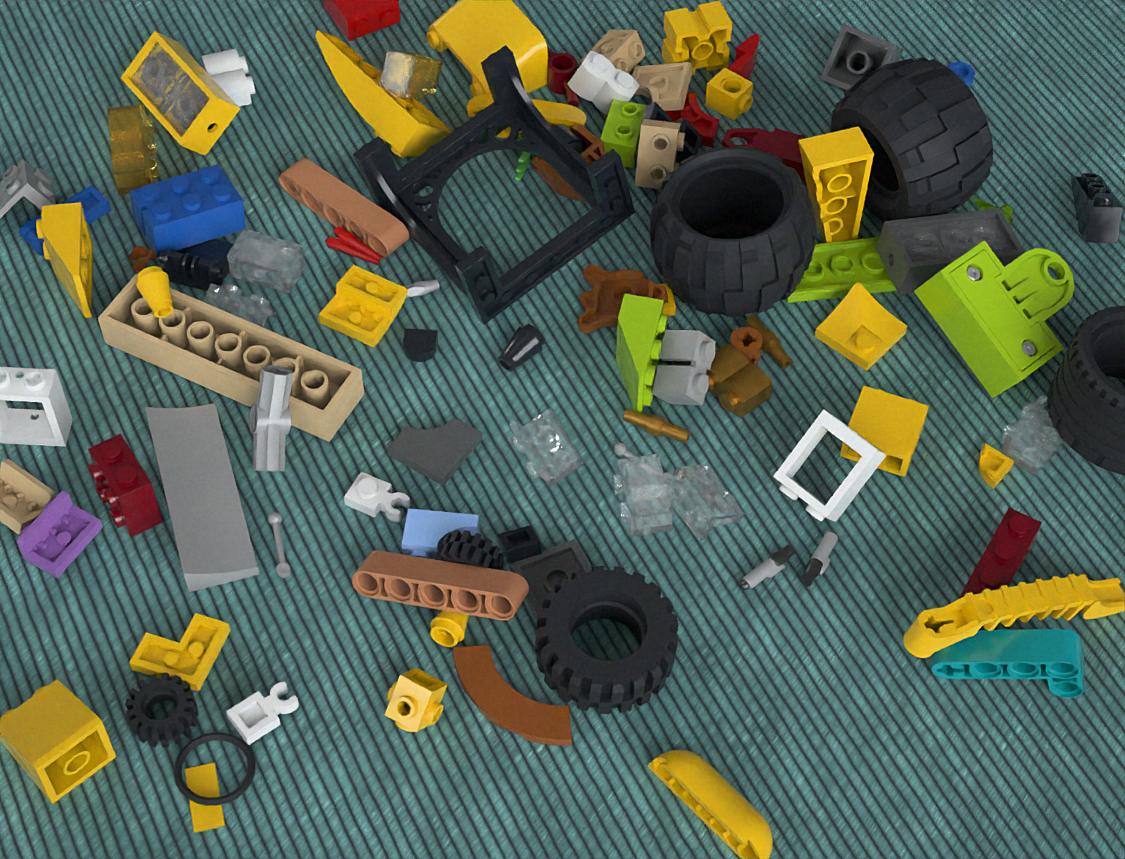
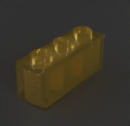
[379,50,443,99]
[107,104,160,195]

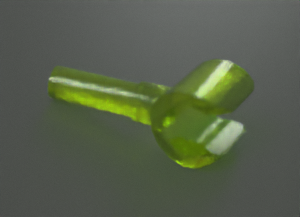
[975,198,1014,225]

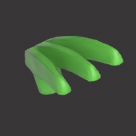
[515,136,531,181]

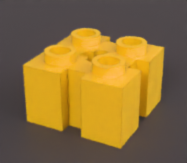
[662,0,732,75]

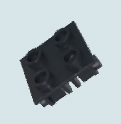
[159,239,242,293]

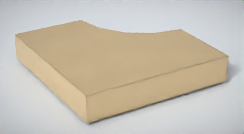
[632,62,693,111]

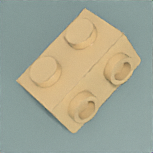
[0,459,56,535]

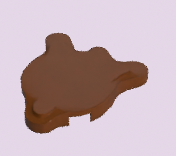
[577,264,668,334]

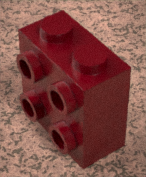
[87,433,163,538]

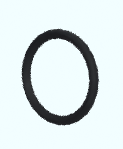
[174,733,256,806]

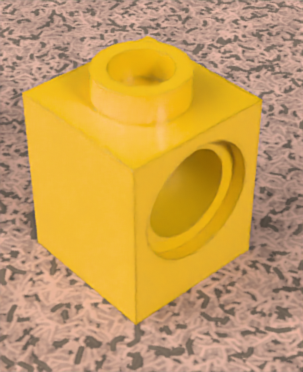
[705,67,754,121]

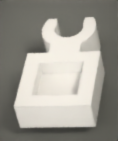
[344,472,410,522]
[226,681,299,745]

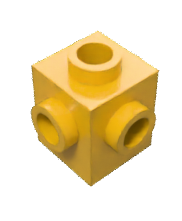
[385,668,448,732]

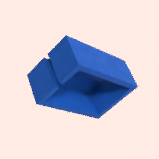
[130,164,246,257]

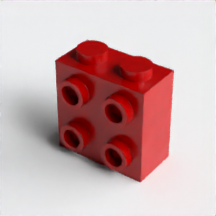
[323,0,400,41]

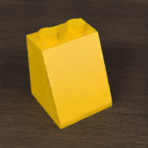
[0,679,116,804]

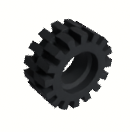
[435,530,505,570]
[125,673,199,748]

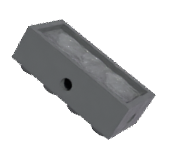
[875,208,1025,294]

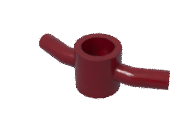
[547,47,579,107]

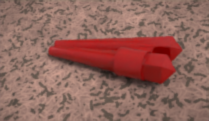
[325,226,383,265]

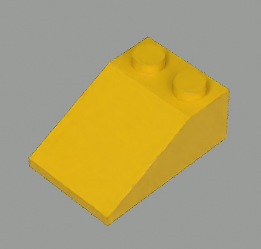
[36,202,93,318]

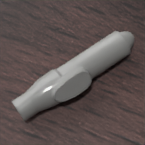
[403,279,440,298]

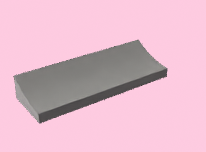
[145,403,259,592]

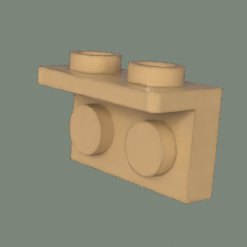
[578,30,646,74]

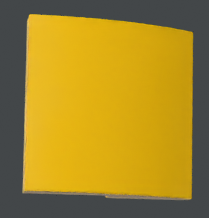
[318,265,408,348]

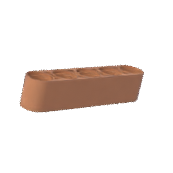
[278,158,409,258]
[352,551,529,620]

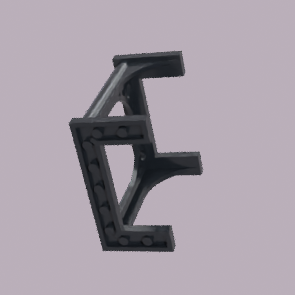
[353,45,635,325]

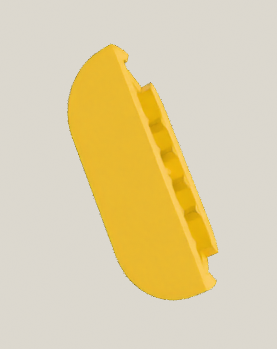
[467,94,586,138]
[647,749,773,859]

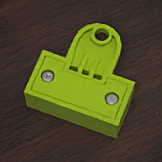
[914,240,1075,398]

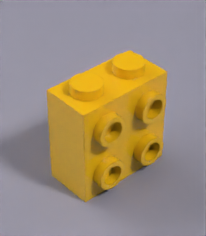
[840,385,929,477]

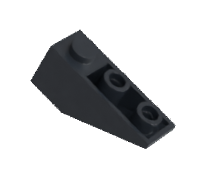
[1071,173,1123,244]

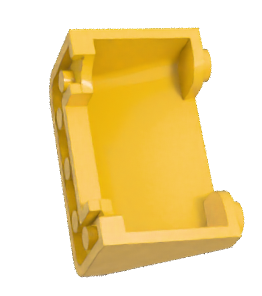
[426,0,548,98]

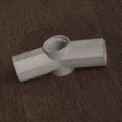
[249,365,293,472]

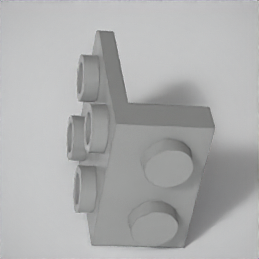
[0,159,56,218]

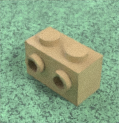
[634,119,685,189]

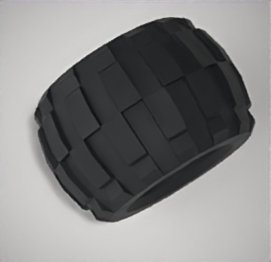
[830,57,993,221]
[650,146,816,317]

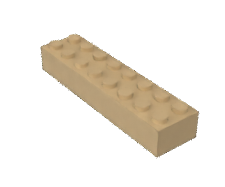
[98,274,364,442]

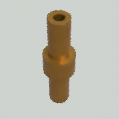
[745,315,793,369]
[623,408,691,443]

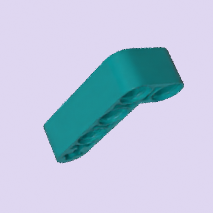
[931,629,1084,698]

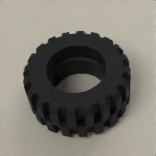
[535,565,679,714]

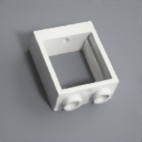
[0,367,73,447]
[773,409,886,522]

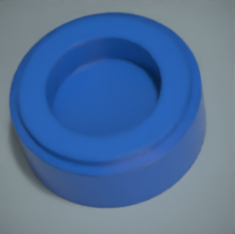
[947,62,975,87]

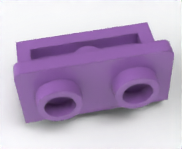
[17,491,103,579]

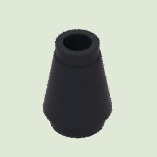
[497,324,545,372]

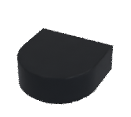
[403,328,438,362]

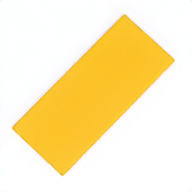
[185,763,225,833]

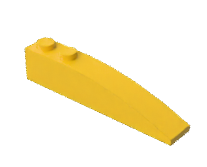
[315,30,452,159]

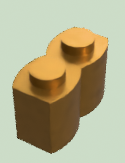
[705,343,773,418]

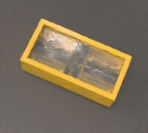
[121,31,240,156]

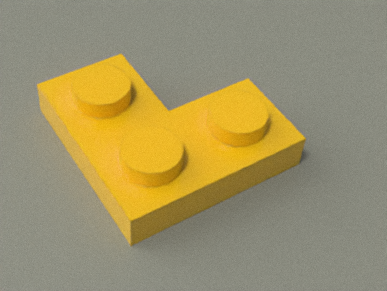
[129,613,231,692]

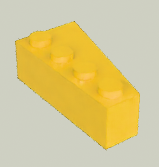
[798,126,874,243]

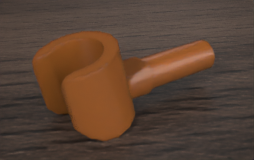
[128,246,160,272]

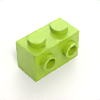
[601,99,648,169]

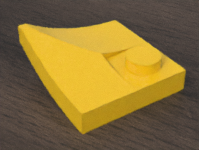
[815,281,907,371]

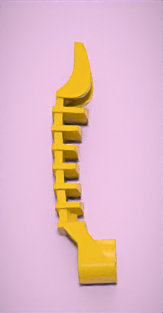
[903,574,1125,658]

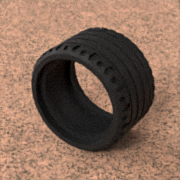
[1047,306,1125,475]

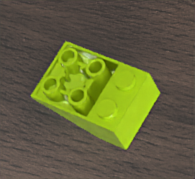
[616,293,668,413]

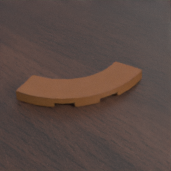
[453,645,572,746]

